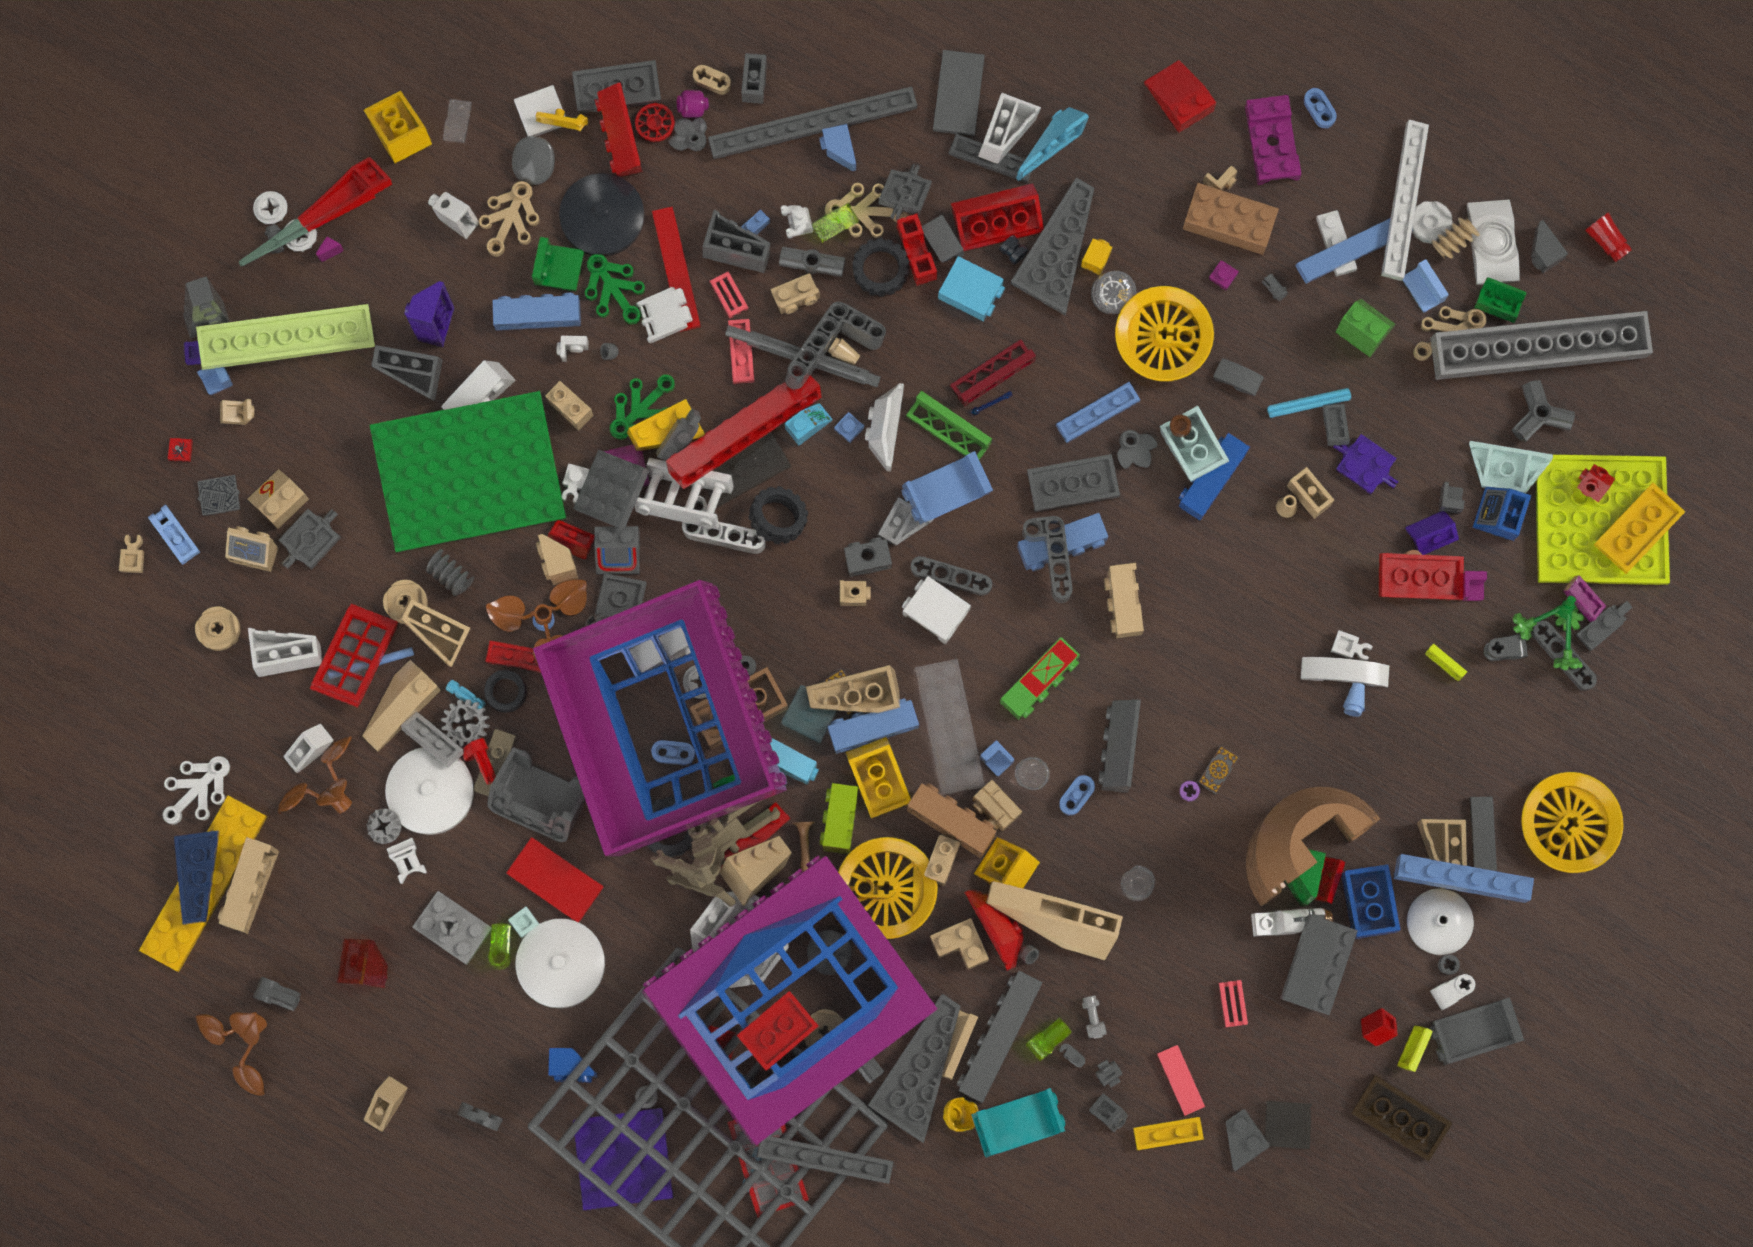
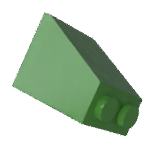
[1336,299,1395,357]

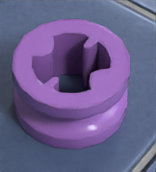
[1180,781,1200,801]

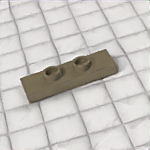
[473,729,516,797]

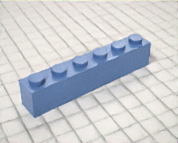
[1394,854,1534,903]

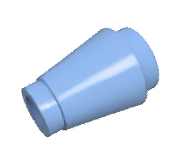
[1343,683,1365,717]

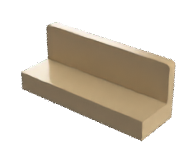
[942,1010,978,1080]

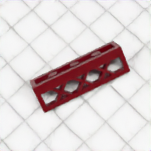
[950,340,1036,407]

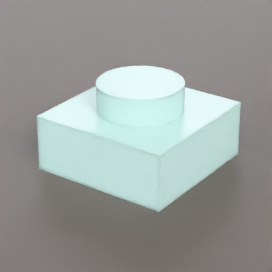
[508,907,539,938]

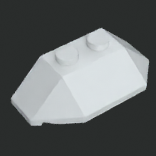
[865,383,904,472]

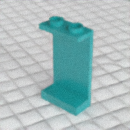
[971,1088,1065,1158]

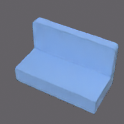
[1403,259,1449,312]

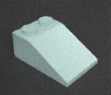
[1160,406,1229,482]

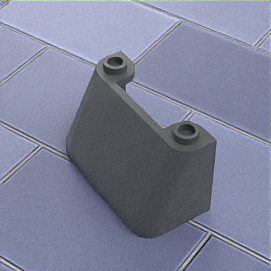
[487,747,586,842]

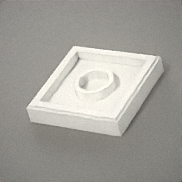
[514,85,565,137]

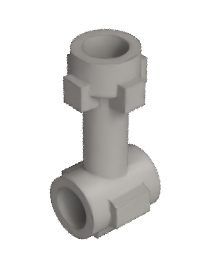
[1082,996,1107,1039]

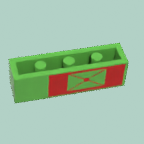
[1000,637,1080,720]

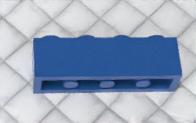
[1178,433,1250,521]

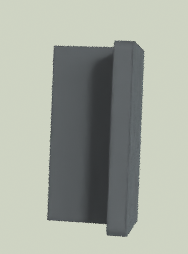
[922,215,965,263]

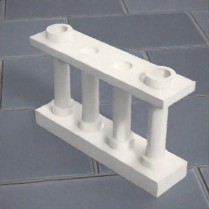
[634,458,733,530]

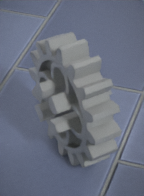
[441,699,490,747]

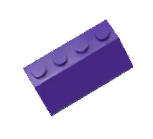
[405,281,454,347]

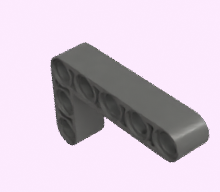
[785,302,886,389]

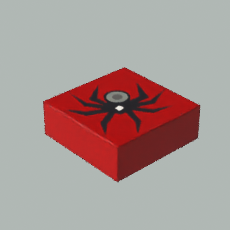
[168,438,193,462]

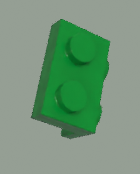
[1474,277,1526,323]

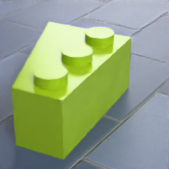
[819,783,858,854]

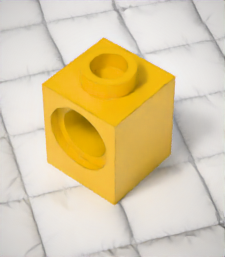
[1081,238,1112,275]

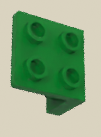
[532,237,584,291]

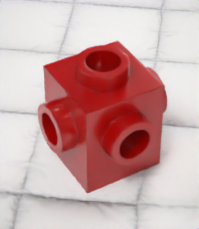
[1577,464,1615,503]

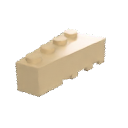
[218,837,279,934]

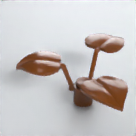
[486,580,587,663]
[278,736,352,814]
[196,1012,267,1096]

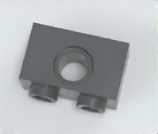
[741,53,767,104]
[844,538,892,577]

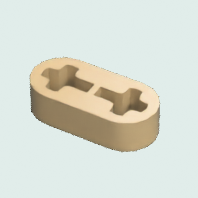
[693,65,731,95]

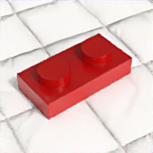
[1314,857,1346,904]

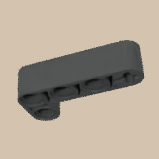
[1022,516,1072,603]

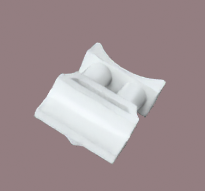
[387,838,427,884]

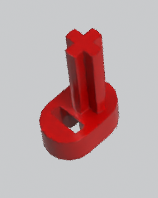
[462,738,496,785]

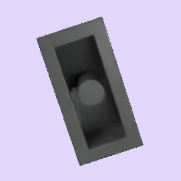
[1531,220,1568,273]

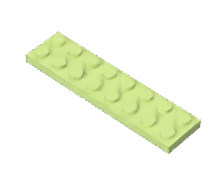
[196,304,375,370]

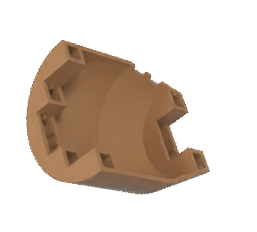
[1246,787,1381,907]

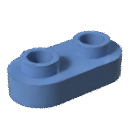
[1304,88,1337,128]
[651,740,695,766]
[1059,775,1095,816]

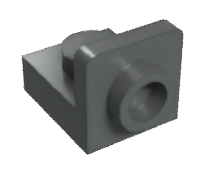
[1089,1093,1128,1132]

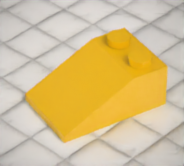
[364,91,432,163]
[846,737,911,818]

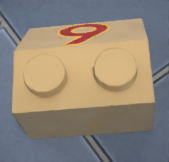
[248,469,309,529]

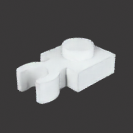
[562,464,590,504]
[1331,630,1373,661]

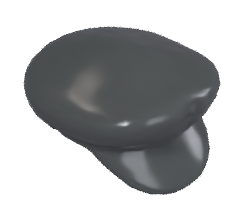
[512,136,555,185]

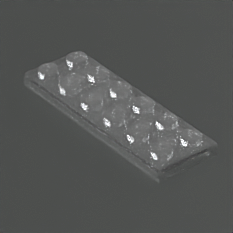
[915,659,985,795]

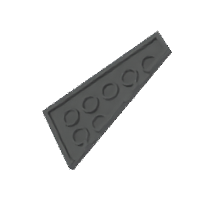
[1011,178,1094,315]
[868,994,961,1144]

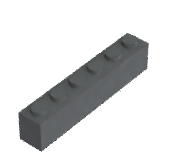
[957,971,1043,1104]

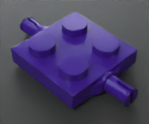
[1333,434,1399,494]

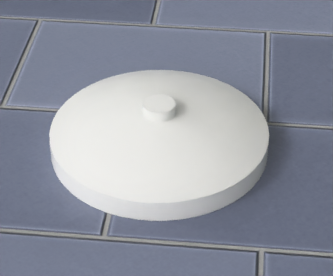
[385,747,474,835]
[516,919,605,1008]

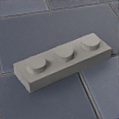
[401,712,464,768]

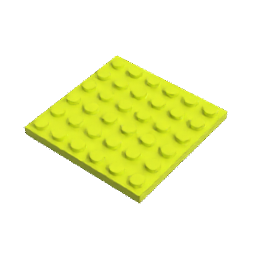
[1536,455,1670,585]

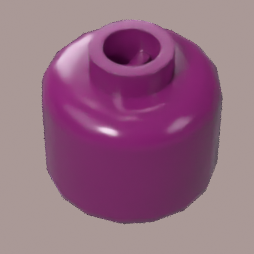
[676,90,709,118]

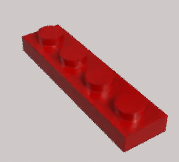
[720,802,790,871]

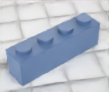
[493,293,581,330]
[1017,513,1108,571]
[828,699,919,754]

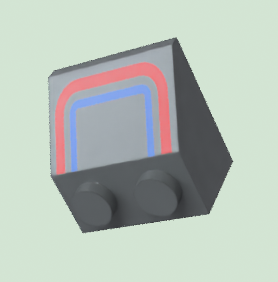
[595,526,640,575]

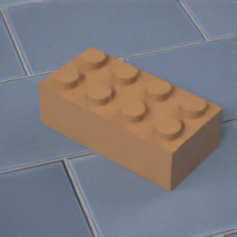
[1183,183,1279,255]
[689,667,788,750]
[907,783,997,859]

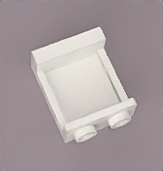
[902,577,971,645]

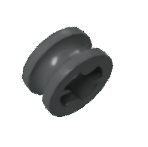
[1438,955,1460,975]

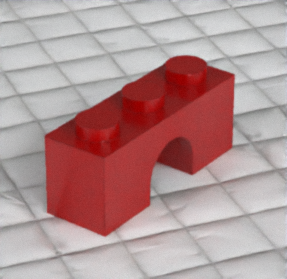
[897,214,937,286]

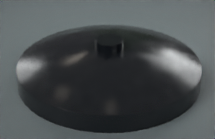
[559,173,644,257]

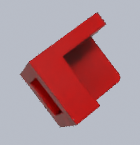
[1361,1008,1398,1046]

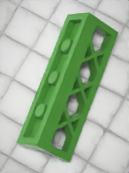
[906,391,992,460]

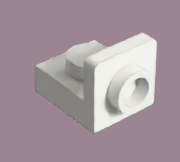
[557,336,589,362]

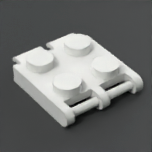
[636,287,692,343]

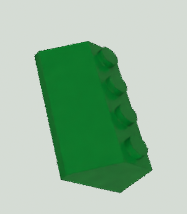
[1285,849,1326,907]

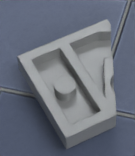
[877,497,934,546]

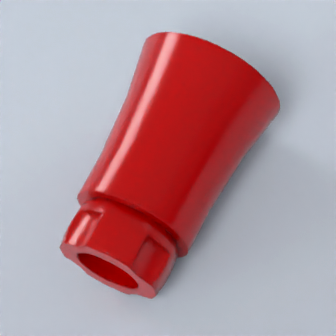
[1585,212,1632,262]

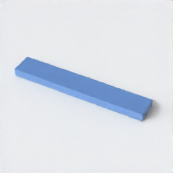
[1295,218,1413,284]

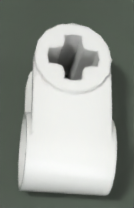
[1430,974,1475,1010]

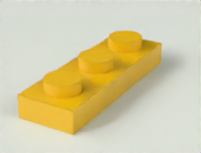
[1133,1117,1204,1151]

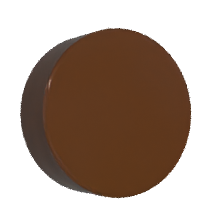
[1170,414,1192,437]

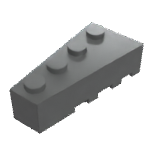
[183,276,230,339]

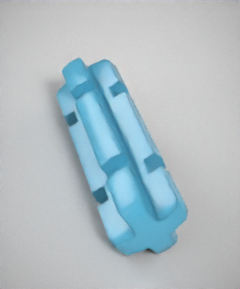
[446,680,486,709]

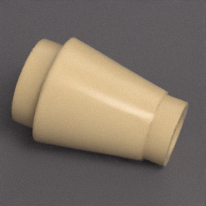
[827,337,860,365]
[1276,495,1298,518]

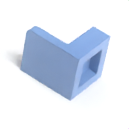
[197,367,233,395]
[980,740,1015,776]

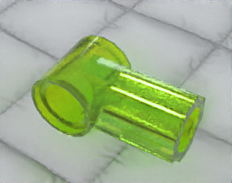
[488,923,511,970]
[1025,1018,1072,1062]

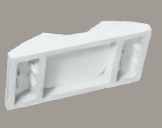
[1467,200,1519,285]

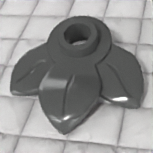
[668,117,707,151]
[1117,430,1158,469]

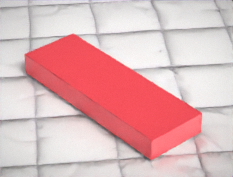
[728,319,754,384]
[1157,1045,1205,1116]

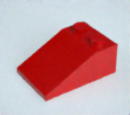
[1144,60,1216,133]

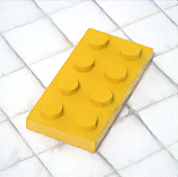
[1594,483,1685,574]

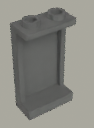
[1429,997,1524,1065]

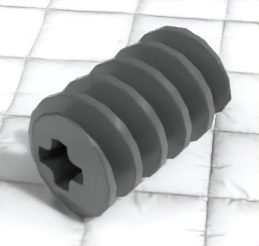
[426,549,474,596]

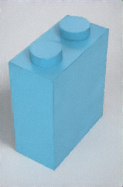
[938,256,1005,321]

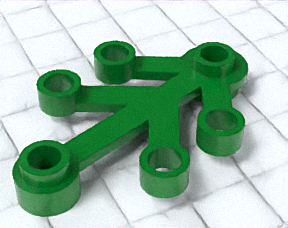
[585,254,645,324]
[610,375,675,440]

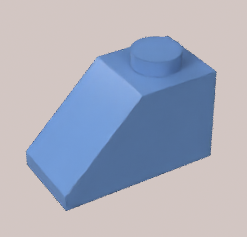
[819,124,856,171]

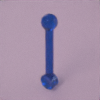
[972,391,1013,415]

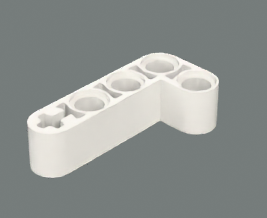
[682,496,766,554]

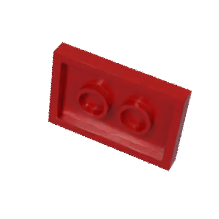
[736,991,818,1071]

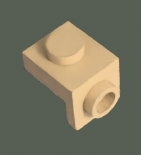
[1203,166,1237,191]
[220,399,254,425]

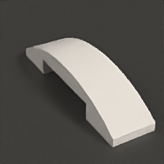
[1301,657,1389,688]

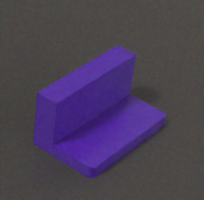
[1406,511,1459,555]

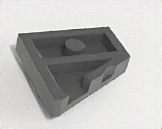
[1226,1109,1271,1171]

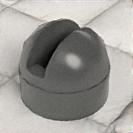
[600,343,619,360]
[1019,945,1039,964]

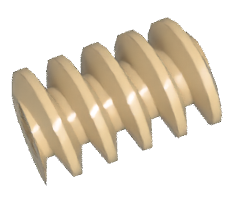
[1431,217,1480,260]

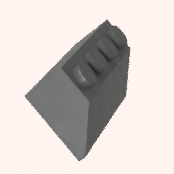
[1098,700,1141,793]
[1280,914,1358,1015]

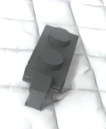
[656,408,701,460]
[1576,601,1633,651]

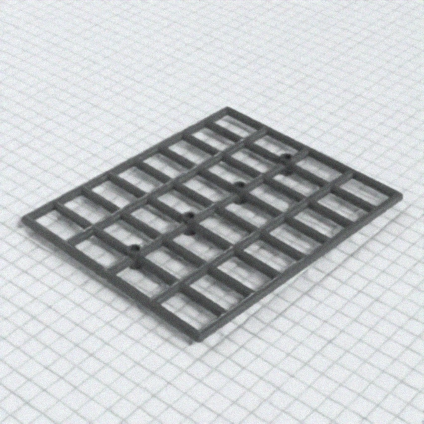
[528,947,888,1247]

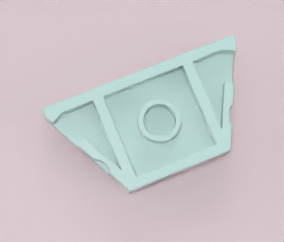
[1469,441,1553,494]

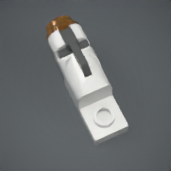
[1251,908,1333,936]

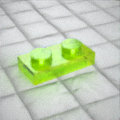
[811,203,859,243]

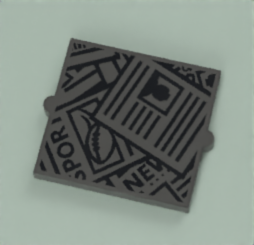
[197,475,241,516]

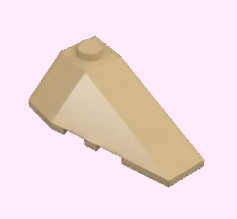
[363,660,441,751]
[806,665,900,713]

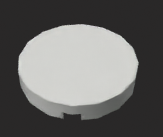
[1412,201,1452,243]

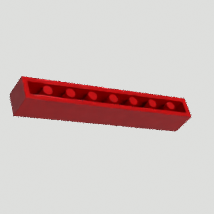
[666,374,822,489]

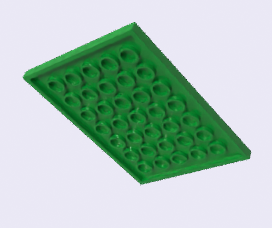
[370,391,566,552]

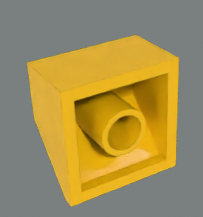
[974,837,1040,888]

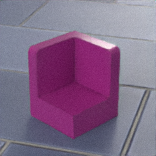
[1462,571,1487,601]

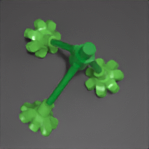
[1513,596,1584,670]

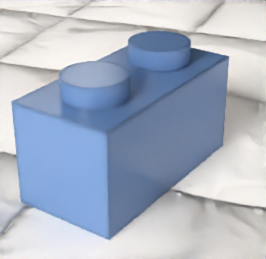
[741,210,770,235]

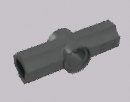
[779,247,845,277]

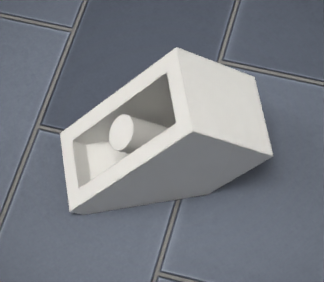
[283,724,334,773]

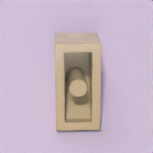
[364,1076,408,1132]

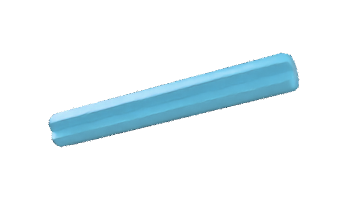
[1267,388,1351,418]

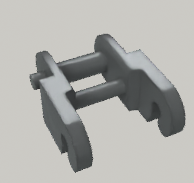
[1059,1044,1085,1067]

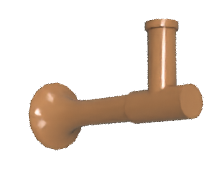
[792,822,815,871]

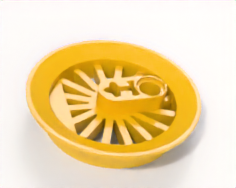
[1115,286,1214,381]
[1521,772,1623,873]
[838,837,938,939]

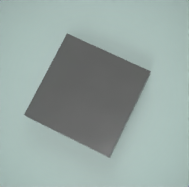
[595,573,647,617]

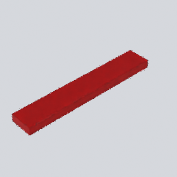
[652,206,701,332]

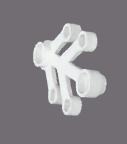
[163,756,230,825]

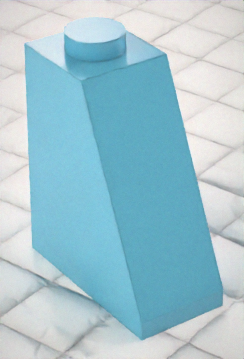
[770,738,819,785]

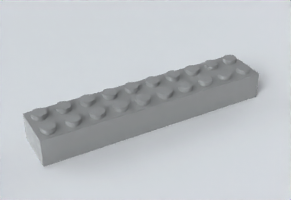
[1430,311,1653,380]

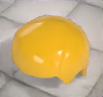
[943,1098,978,1132]

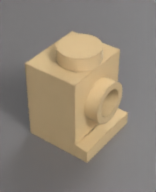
[840,580,871,606]

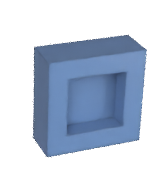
[834,412,864,443]

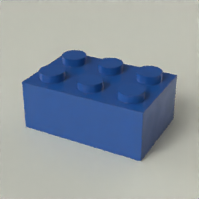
[1341,864,1400,939]

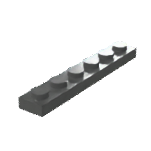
[756,1136,893,1184]

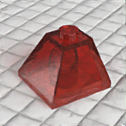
[337,939,388,988]

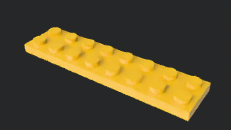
[139,796,267,972]

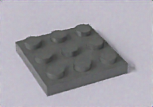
[573,450,649,530]

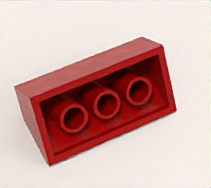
[594,82,643,177]
[951,183,1044,251]

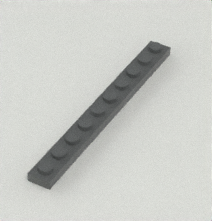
[708,87,917,159]

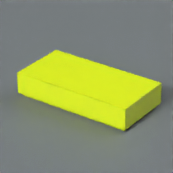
[1425,644,1467,681]
[1397,1026,1433,1072]

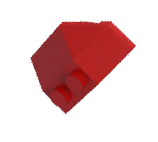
[964,890,1024,970]

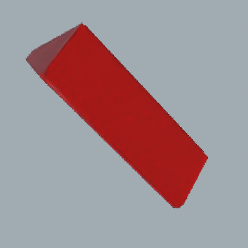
[548,520,595,560]

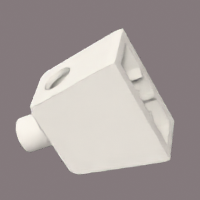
[428,192,479,239]

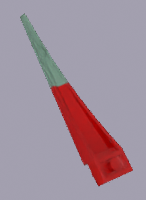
[239,157,392,267]

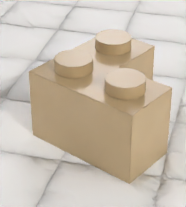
[930,918,989,970]

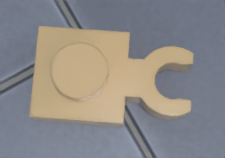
[119,535,144,573]

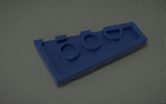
[174,831,220,925]

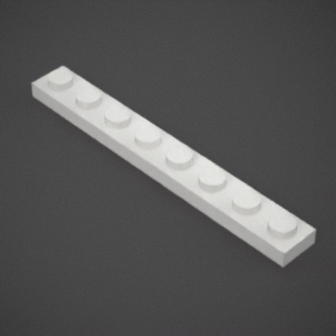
[1381,120,1429,281]

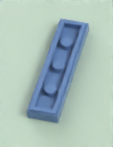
[1056,382,1140,443]

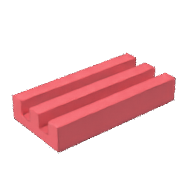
[710,271,748,319]
[1219,980,1248,1028]

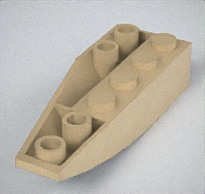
[986,881,1123,960]

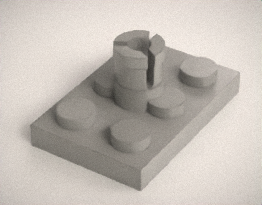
[413,891,493,965]

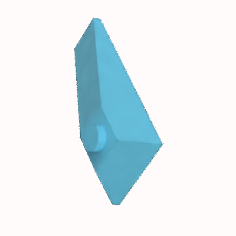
[1016,107,1089,181]

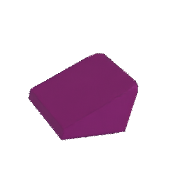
[316,237,343,262]

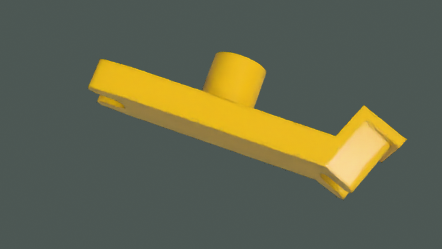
[535,109,588,131]

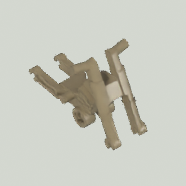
[651,800,780,907]

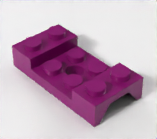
[1245,95,1301,185]

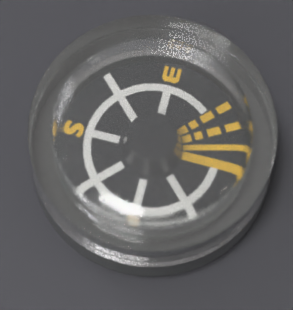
[1091,271,1137,314]

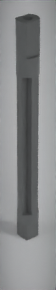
[725,325,881,387]

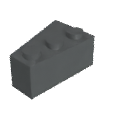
[703,209,770,273]
[372,345,443,401]

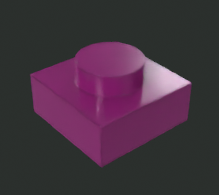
[1209,260,1239,290]

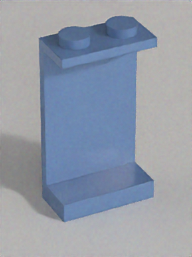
[901,451,993,525]

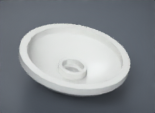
[1407,889,1474,955]

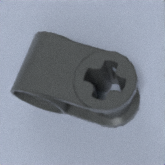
[1483,634,1528,661]

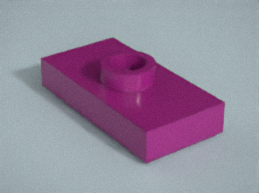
[1563,575,1606,622]

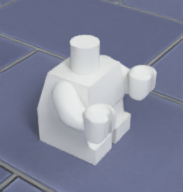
[781,205,813,239]

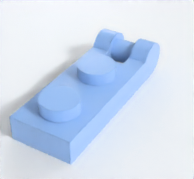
[148,504,200,565]

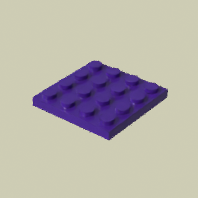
[573,1108,673,1210]

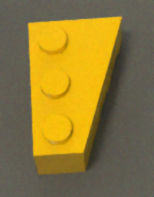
[627,399,705,451]

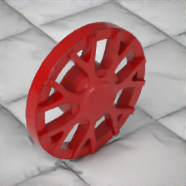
[635,103,675,142]

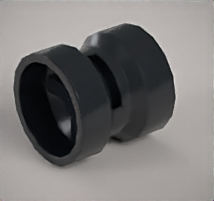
[999,235,1029,265]

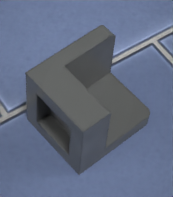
[1438,482,1464,514]

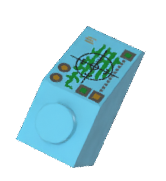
[785,403,833,446]

